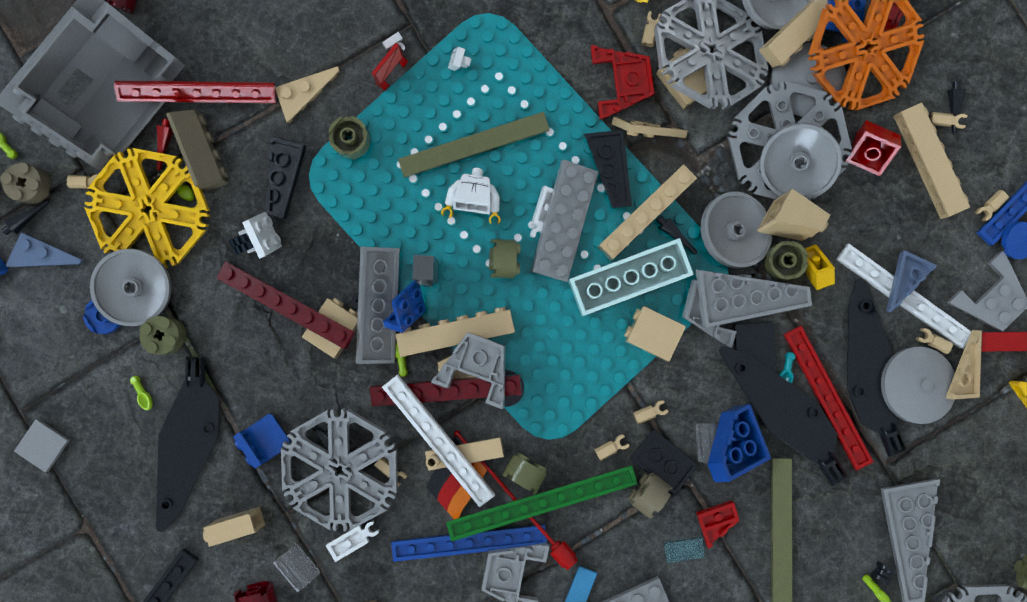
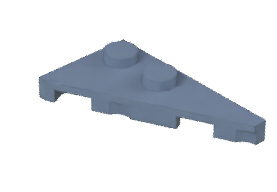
[5,232,85,267]
[886,250,937,312]

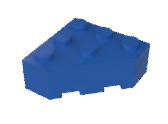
[707,404,771,482]

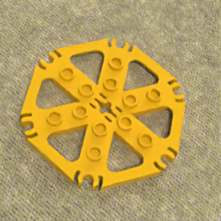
[84,148,210,269]

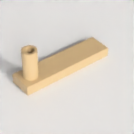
[425,437,504,471]

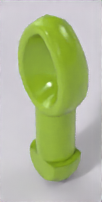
[0,132,18,159]
[177,184,195,201]
[395,341,408,377]
[130,376,153,410]
[862,574,891,602]

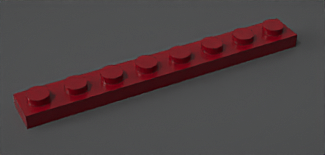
[216,261,356,349]
[369,374,523,406]

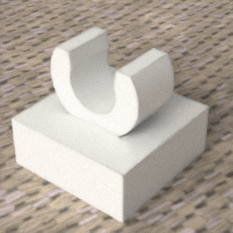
[382,32,405,51]
[448,47,471,71]

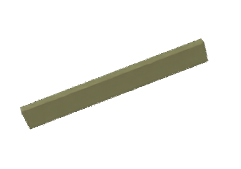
[398,112,550,178]
[771,458,792,602]

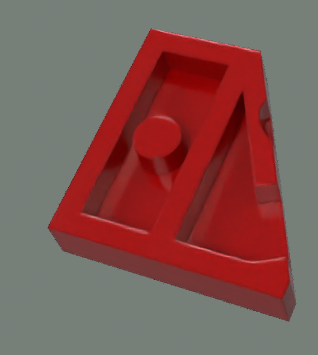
[696,500,739,549]

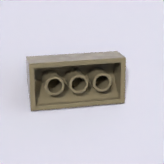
[166,110,228,192]

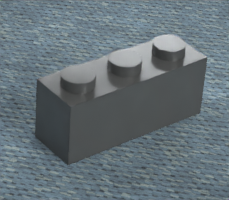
[412,255,439,287]

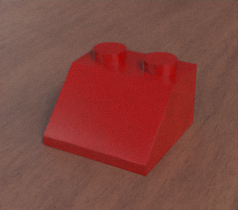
[845,120,901,176]

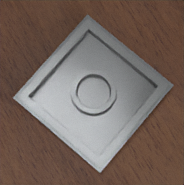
[14,419,70,473]

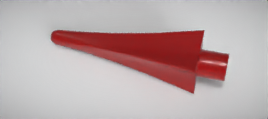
[156,119,173,171]

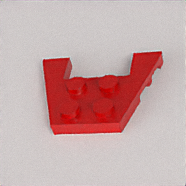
[590,45,654,120]

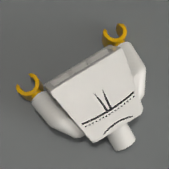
[441,168,500,224]

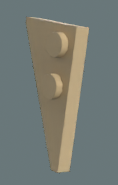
[275,66,340,123]
[612,117,688,138]
[946,330,982,400]

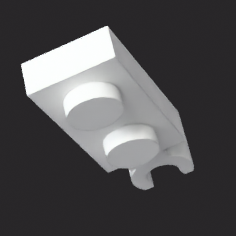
[530,186,553,238]
[326,520,380,562]

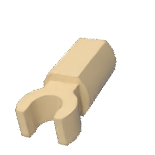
[641,11,661,47]
[930,112,968,129]
[67,175,97,189]
[975,190,1009,222]
[916,328,953,354]
[633,400,668,424]
[594,434,629,461]
[374,457,407,487]

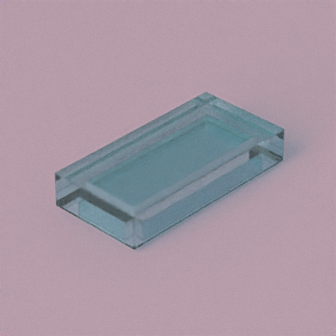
[663,537,705,563]

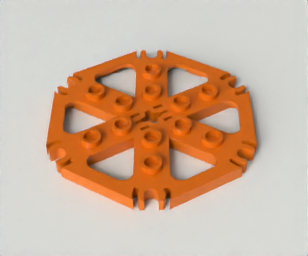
[808,0,924,110]

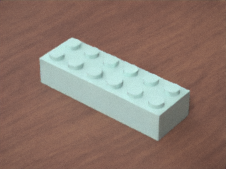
[568,238,694,316]

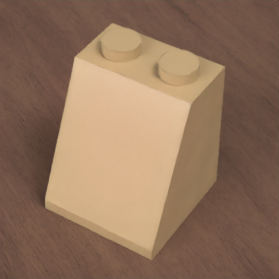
[757,189,830,241]

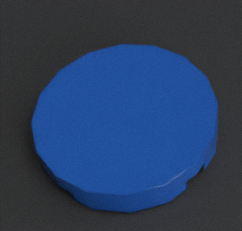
[1001,221,1027,259]
[83,300,121,334]

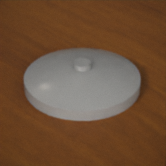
[742,0,811,30]
[769,43,847,119]
[760,123,842,199]
[701,192,772,269]
[90,249,172,326]
[881,347,955,424]

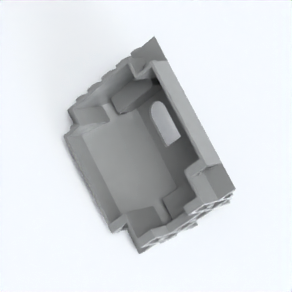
[0,0,185,171]

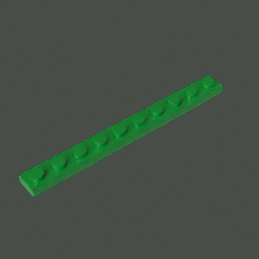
[446,465,638,542]

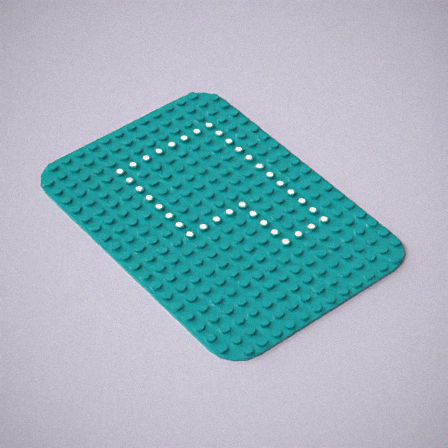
[309,13,729,440]

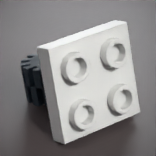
[228,212,282,259]

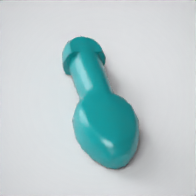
[779,352,795,384]

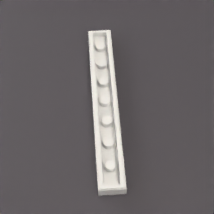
[836,244,971,349]
[382,374,495,507]

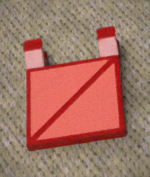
[371,43,408,92]

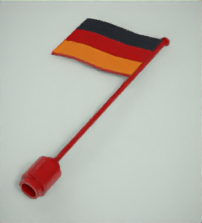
[427,430,578,570]

